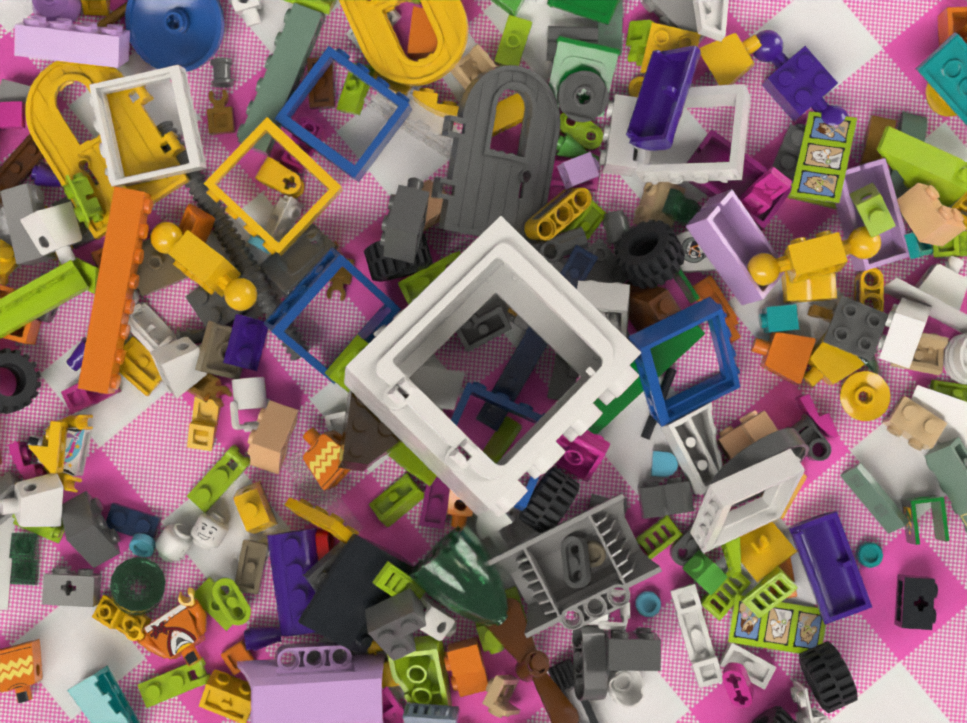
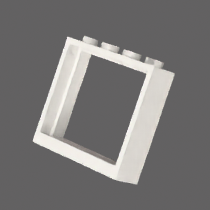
[89,65,207,188]
[636,84,750,185]
[690,449,805,553]

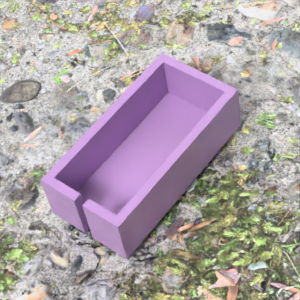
[14,15,130,68]
[835,158,910,271]
[686,189,785,305]

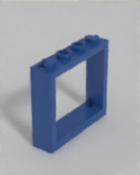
[275,46,413,183]
[264,247,401,384]
[628,297,740,427]
[429,382,545,511]

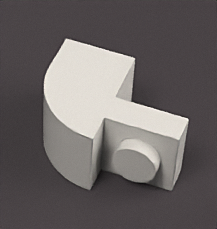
[476,507,519,552]

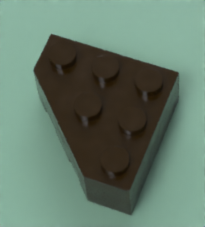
[338,390,409,472]

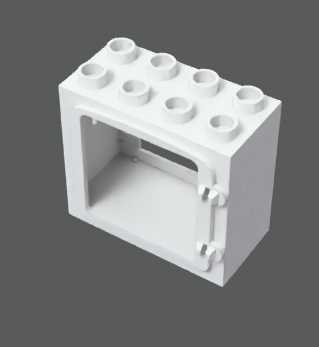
[344,216,641,517]

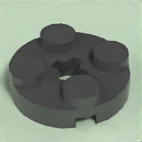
[557,71,609,122]

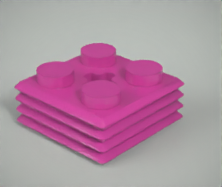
[555,430,610,482]

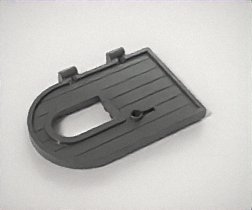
[431,65,560,244]

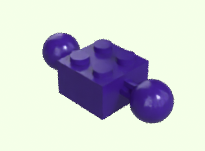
[752,30,849,126]

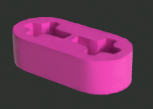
[722,662,754,708]

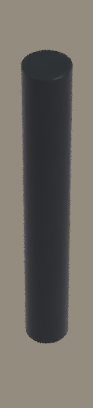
[640,367,677,440]

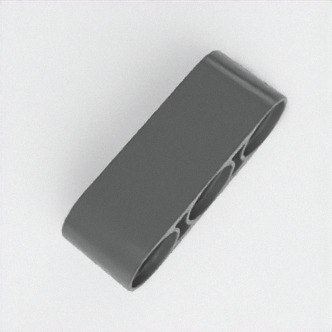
[572,625,607,701]

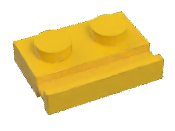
[119,336,162,396]

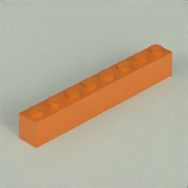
[78,186,153,394]

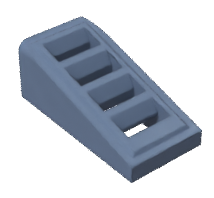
[403,703,460,723]

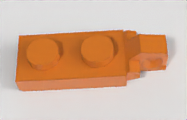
[692,275,741,344]

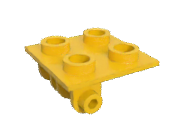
[640,22,701,73]

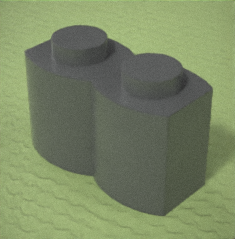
[637,477,694,519]

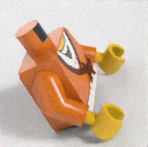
[125,587,207,667]

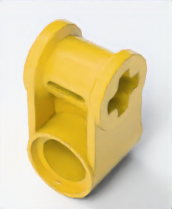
[255,156,305,199]

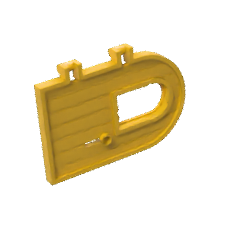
[339,0,469,86]
[25,61,190,239]

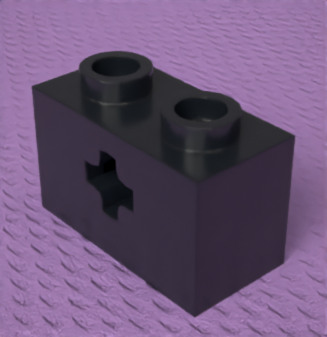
[894,574,938,630]

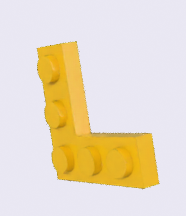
[284,497,359,544]

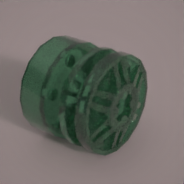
[110,557,166,616]

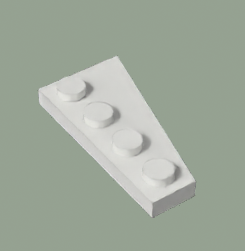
[693,0,729,42]

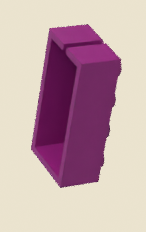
[687,129,792,231]

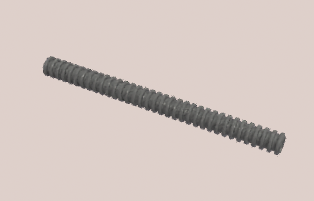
[157,121,310,361]

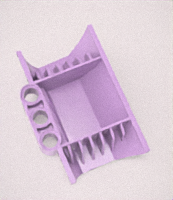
[237,642,385,723]

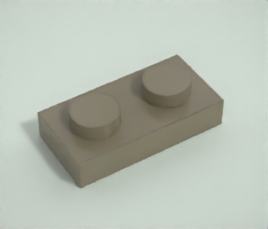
[235,539,268,595]

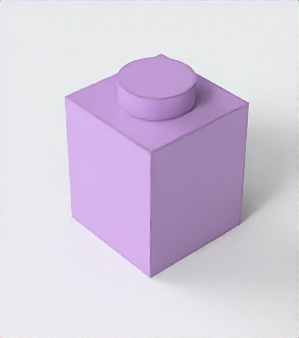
[557,152,600,189]

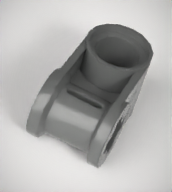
[786,414,832,461]

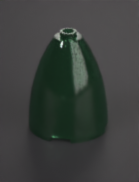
[409,523,509,626]

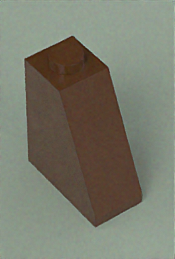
[624,280,681,332]

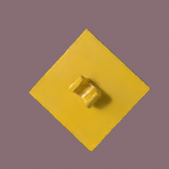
[740,522,797,583]

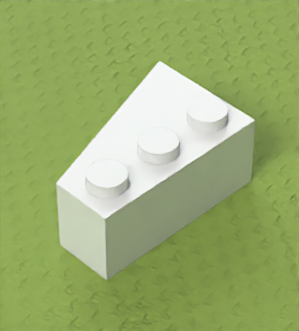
[599,94,639,177]
[660,402,723,494]

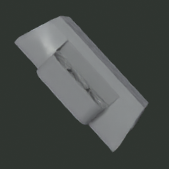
[487,493,662,638]

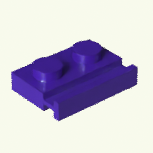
[223,314,268,371]

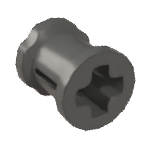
[210,58,234,88]

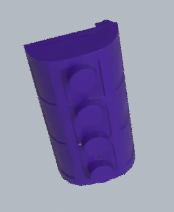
[626,45,701,151]
[789,511,872,625]
[267,527,318,637]

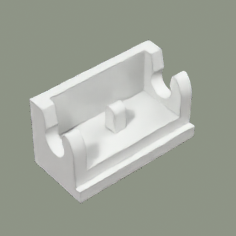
[128,302,177,352]

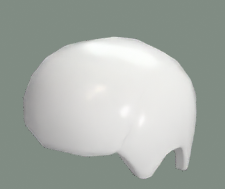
[607,671,645,708]

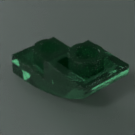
[662,188,701,228]
[9,533,39,586]

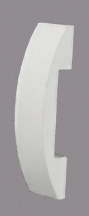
[670,583,723,688]

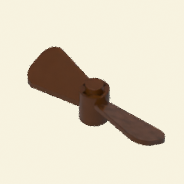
[483,598,579,723]

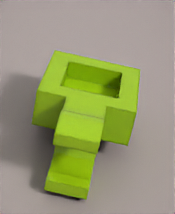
[626,20,655,66]

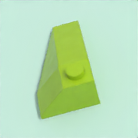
[877,126,967,207]
[387,635,452,706]

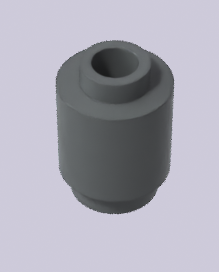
[603,210,630,248]

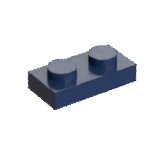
[106,503,161,540]

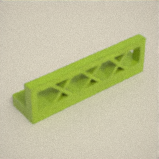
[0,260,89,339]

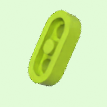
[560,113,603,151]
[211,577,251,625]

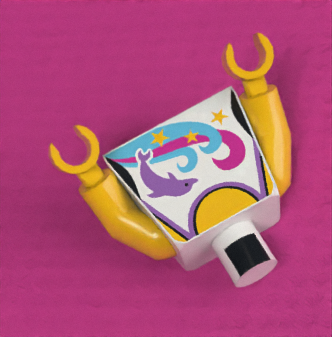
[27,414,93,493]

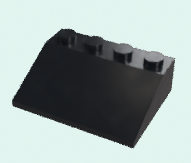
[298,533,418,655]

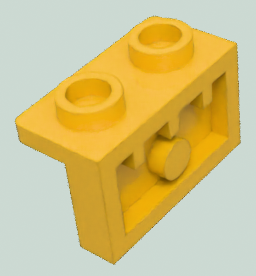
[199,669,251,723]

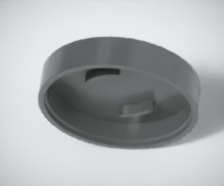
[710,428,809,507]

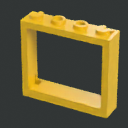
[204,117,343,256]

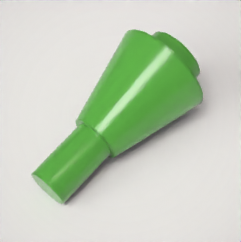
[556,132,599,161]

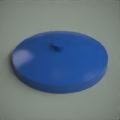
[125,0,225,72]

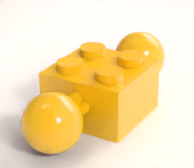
[150,222,257,311]
[747,226,881,286]

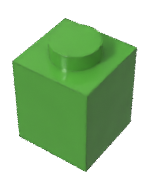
[682,550,728,595]

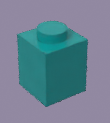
[759,304,799,334]

